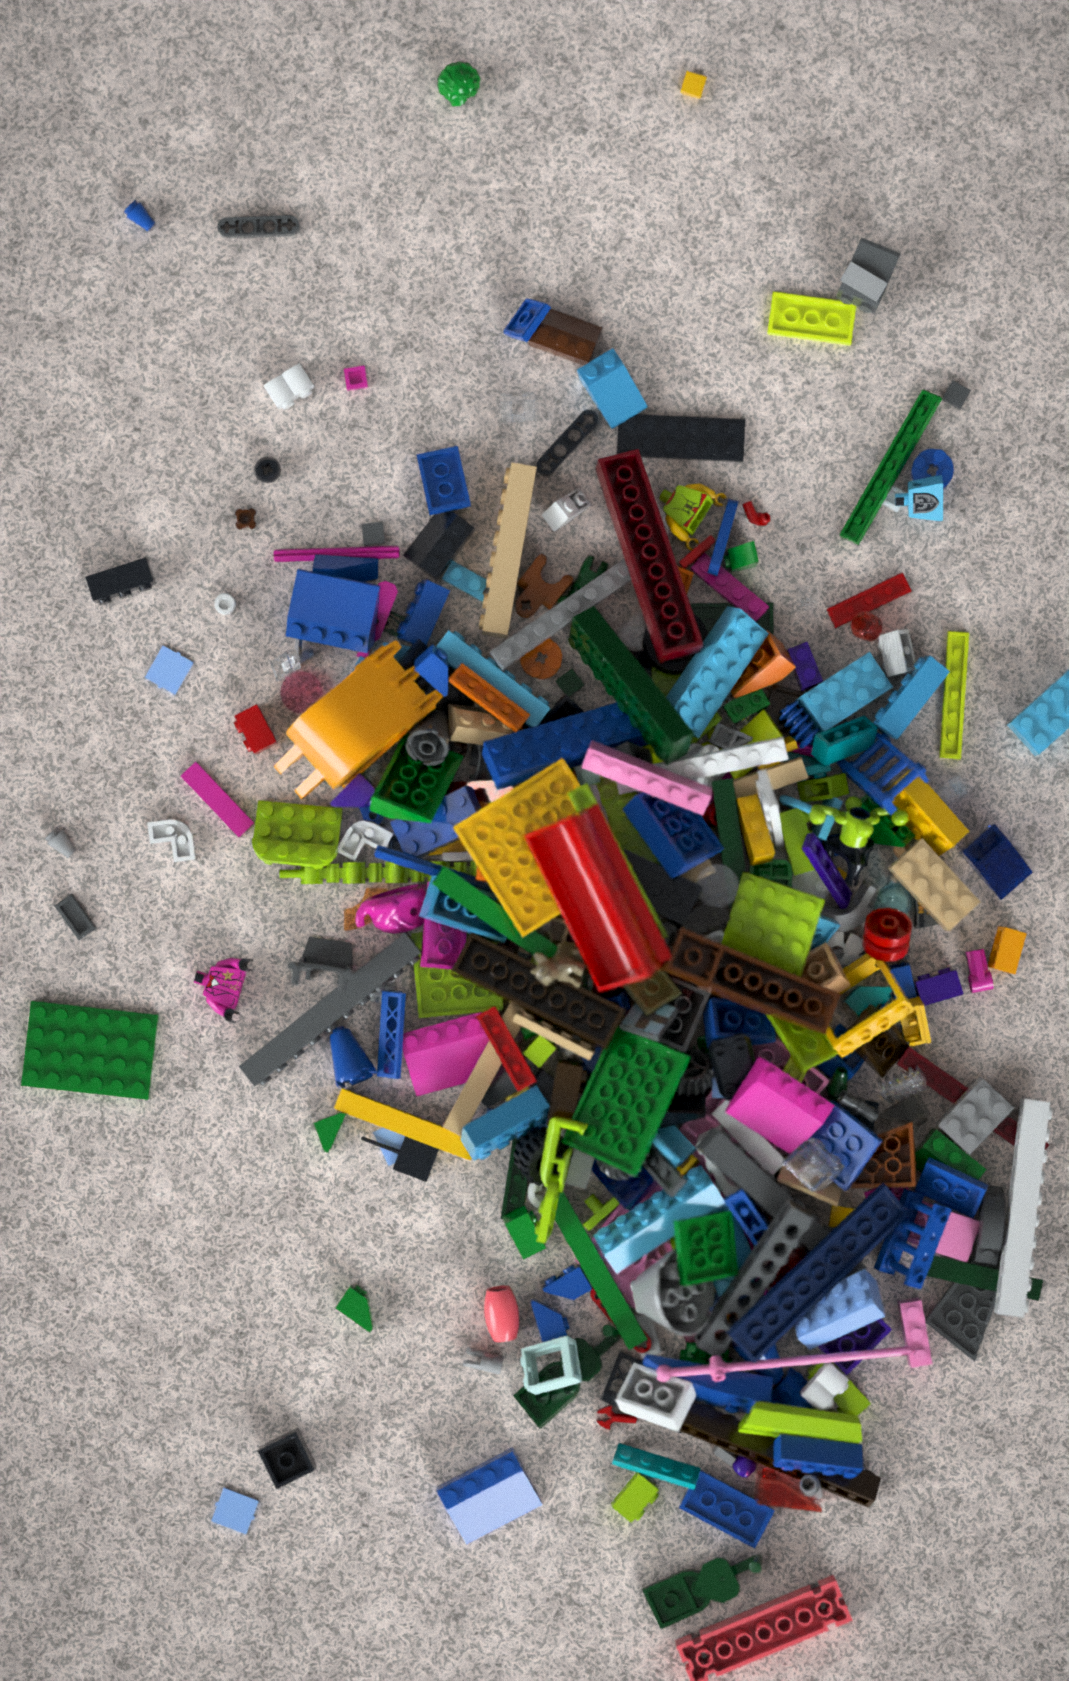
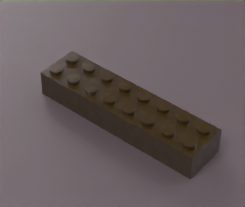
[451,932,626,1051]

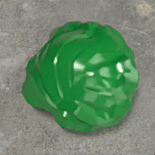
[437,61,480,107]

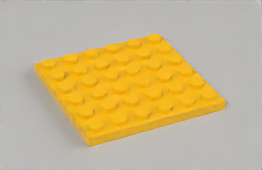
[453,758,632,937]

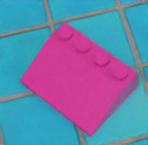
[402,1012,489,1097]
[724,1057,835,1155]

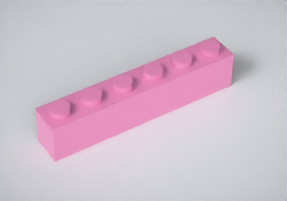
[582,741,712,815]

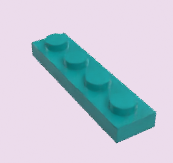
[612,1443,701,1490]

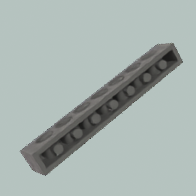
[694,1198,813,1356]

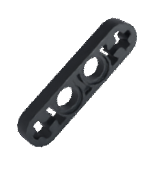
[536,410,598,477]

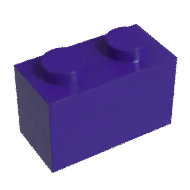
[787,641,823,691]
[914,967,964,1006]

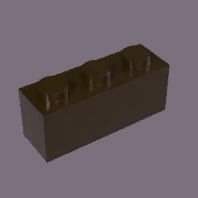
[547,1059,588,1129]

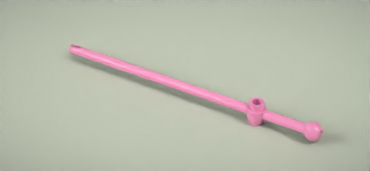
[656,1346,912,1382]

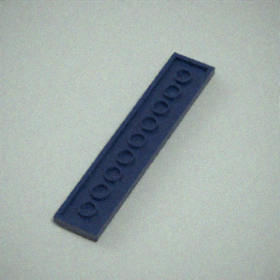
[726,1183,909,1363]

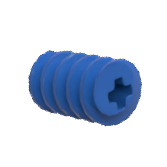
[778,700,820,749]

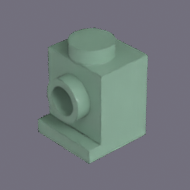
[574,765,601,786]

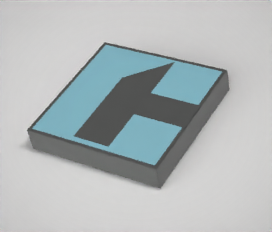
[620,1002,678,1042]

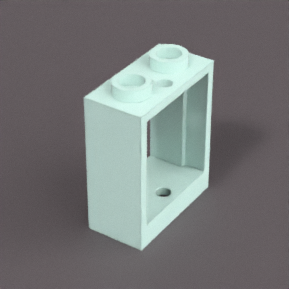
[520,1336,582,1395]

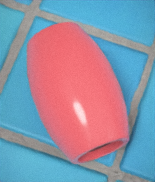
[484,1285,519,1342]

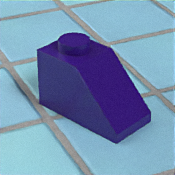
[330,773,376,808]

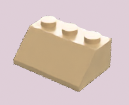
[447,703,515,745]
[774,1154,842,1206]

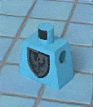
[895,475,943,521]

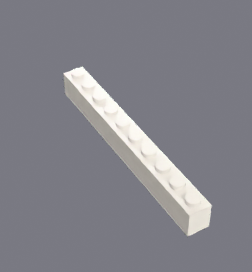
[994,1099,1052,1318]

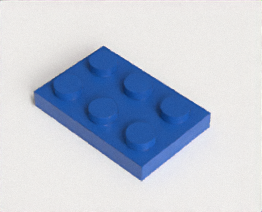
[416,446,471,515]
[915,1157,988,1219]

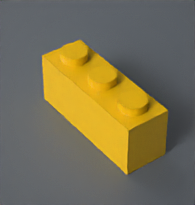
[736,794,775,866]

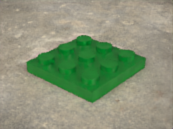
[673,1210,738,1286]

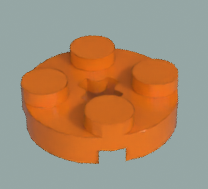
[520,638,562,680]

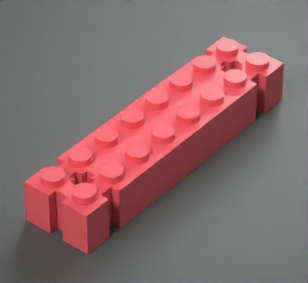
[675,1575,853,1681]

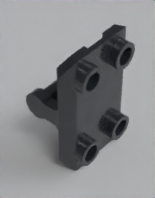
[708,1033,756,1100]

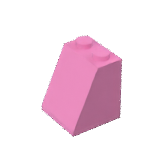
[907,1201,980,1262]

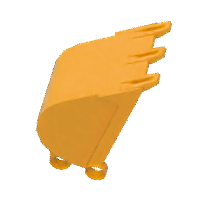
[274,640,443,799]

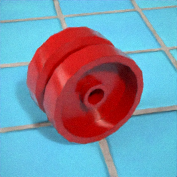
[862,908,912,962]

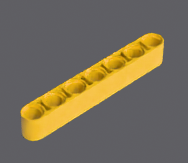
[334,1088,472,1161]

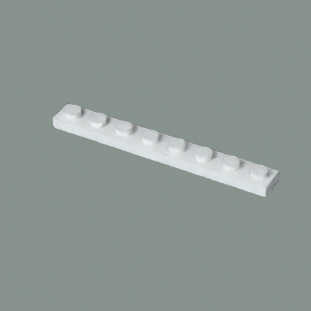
[616,737,788,795]

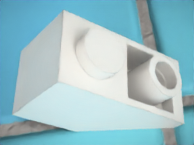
[542,488,592,532]

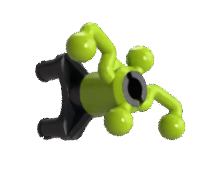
[809,796,908,886]

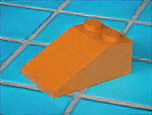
[731,630,796,698]

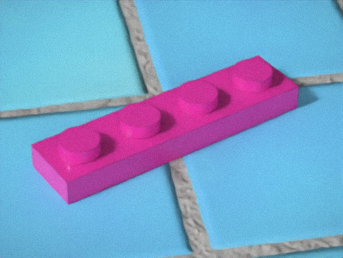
[690,553,769,622]

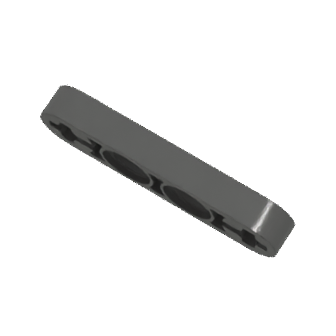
[217,215,300,238]

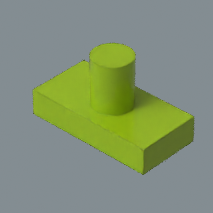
[583,1193,621,1231]

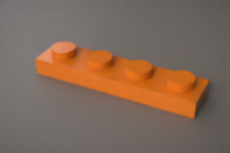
[448,663,530,732]

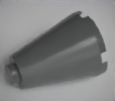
[406,710,449,766]

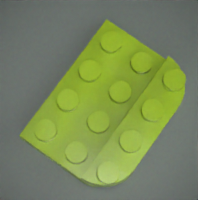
[252,800,343,869]

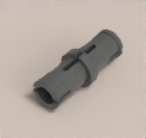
[837,1090,879,1122]

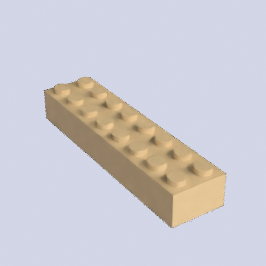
[479,462,537,639]

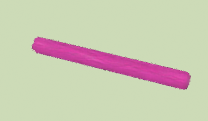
[273,546,400,562]

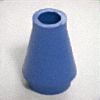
[124,200,156,232]

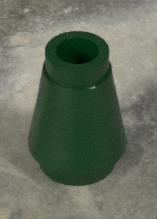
[826,1067,848,1100]

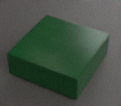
[555,668,585,697]

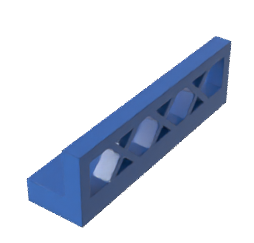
[377,991,406,1079]

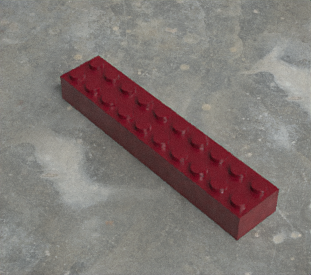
[595,449,703,663]

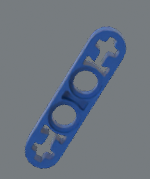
[707,498,739,576]

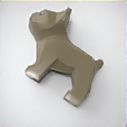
[531,942,587,988]

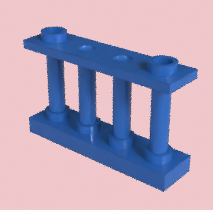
[836,732,929,815]
[874,1188,952,1290]

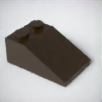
[846,1004,909,1078]

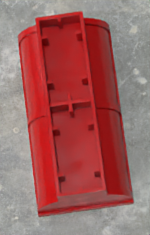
[523,804,672,992]

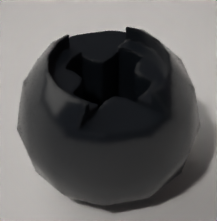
[254,456,281,483]

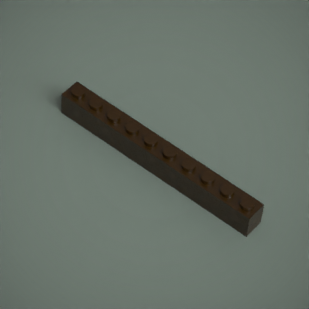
[679,1400,881,1508]

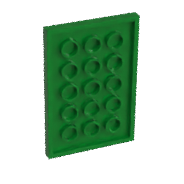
[21,1001,159,1100]
[561,1026,690,1177]

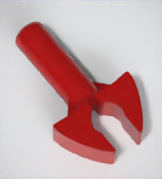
[596,1405,637,1430]

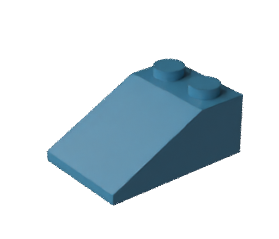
[577,348,648,429]

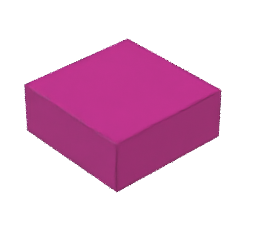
[344,366,368,391]

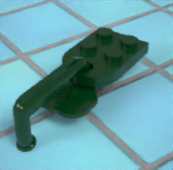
[513,1324,622,1429]
[642,1554,763,1629]

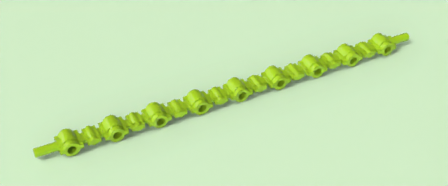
[279,861,663,884]

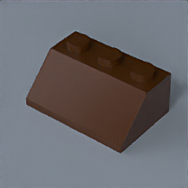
[529,309,603,366]

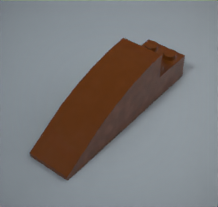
[661,928,841,1034]

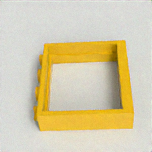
[826,953,914,1058]

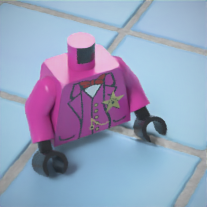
[194,957,254,1023]

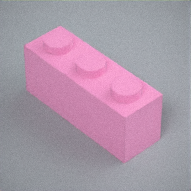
[897,1297,932,1368]

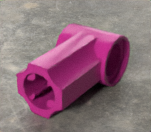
[965,949,994,993]

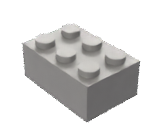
[936,1077,1014,1155]

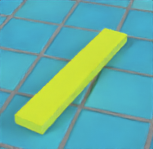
[939,631,969,759]

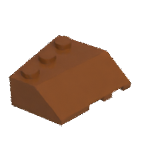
[851,1122,917,1189]

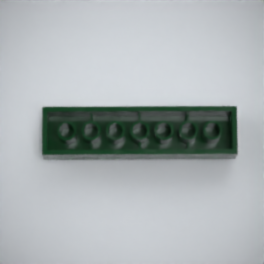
[568,606,694,766]

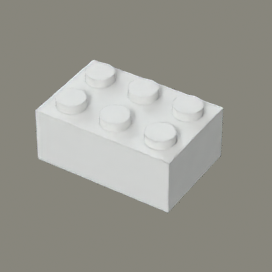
[615,1363,696,1432]

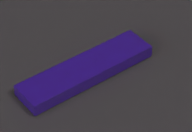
[802,832,853,909]

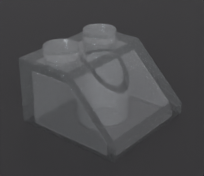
[782,1138,844,1192]

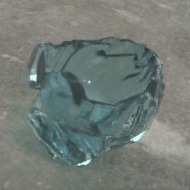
[874,883,912,914]

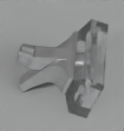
[270,639,314,681]

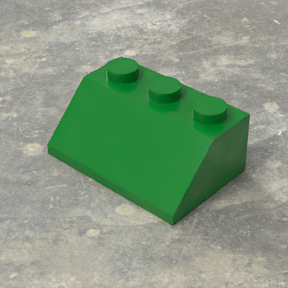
[915,1128,987,1180]

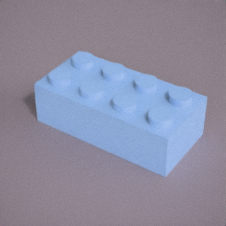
[795,1269,885,1350]

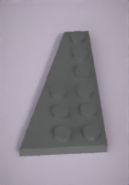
[925,1222,1005,1362]

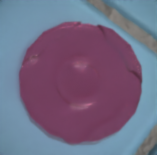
[280,671,323,714]

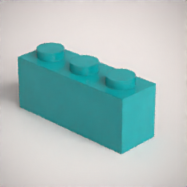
[811,716,878,766]

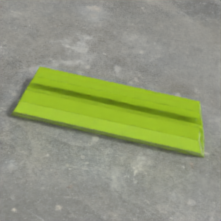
[738,1401,862,1444]

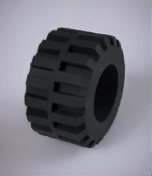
[513,1126,573,1186]

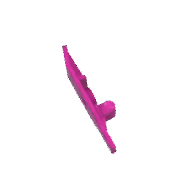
[357,580,398,658]

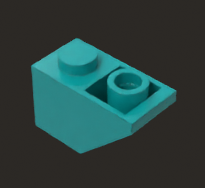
[843,986,893,1017]

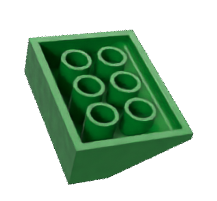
[370,733,464,823]

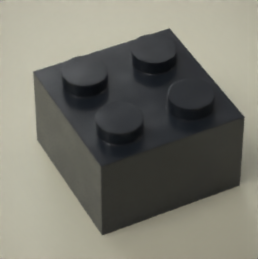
[257,1427,317,1490]

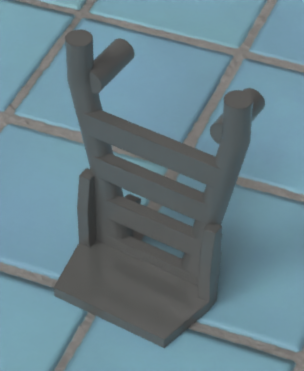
[287,937,353,992]

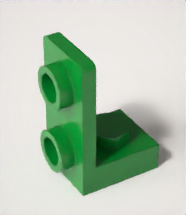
[724,688,770,724]

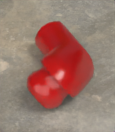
[742,501,771,526]

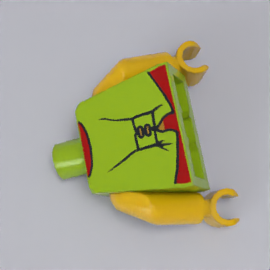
[659,483,727,550]

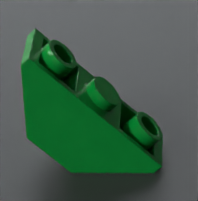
[860,794,916,847]

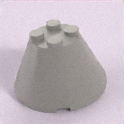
[631,1249,715,1336]

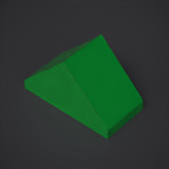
[314,1112,346,1153]

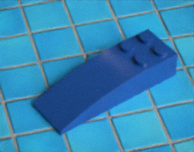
[641,1354,773,1414]

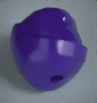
[732,1455,757,1478]

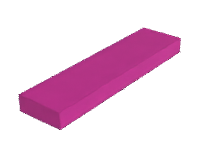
[181,762,254,838]

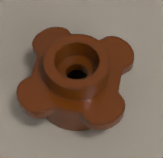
[235,508,257,530]

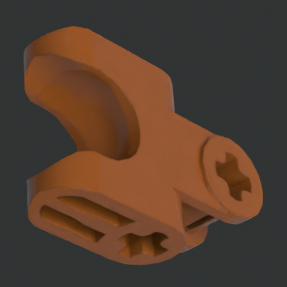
[515,553,574,618]

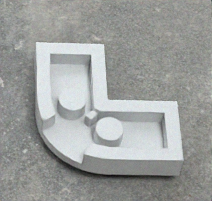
[147,820,196,862]
[338,820,394,861]

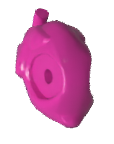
[355,884,427,934]

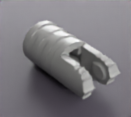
[463,1347,504,1375]

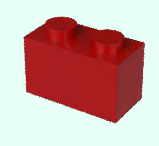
[233,704,278,755]

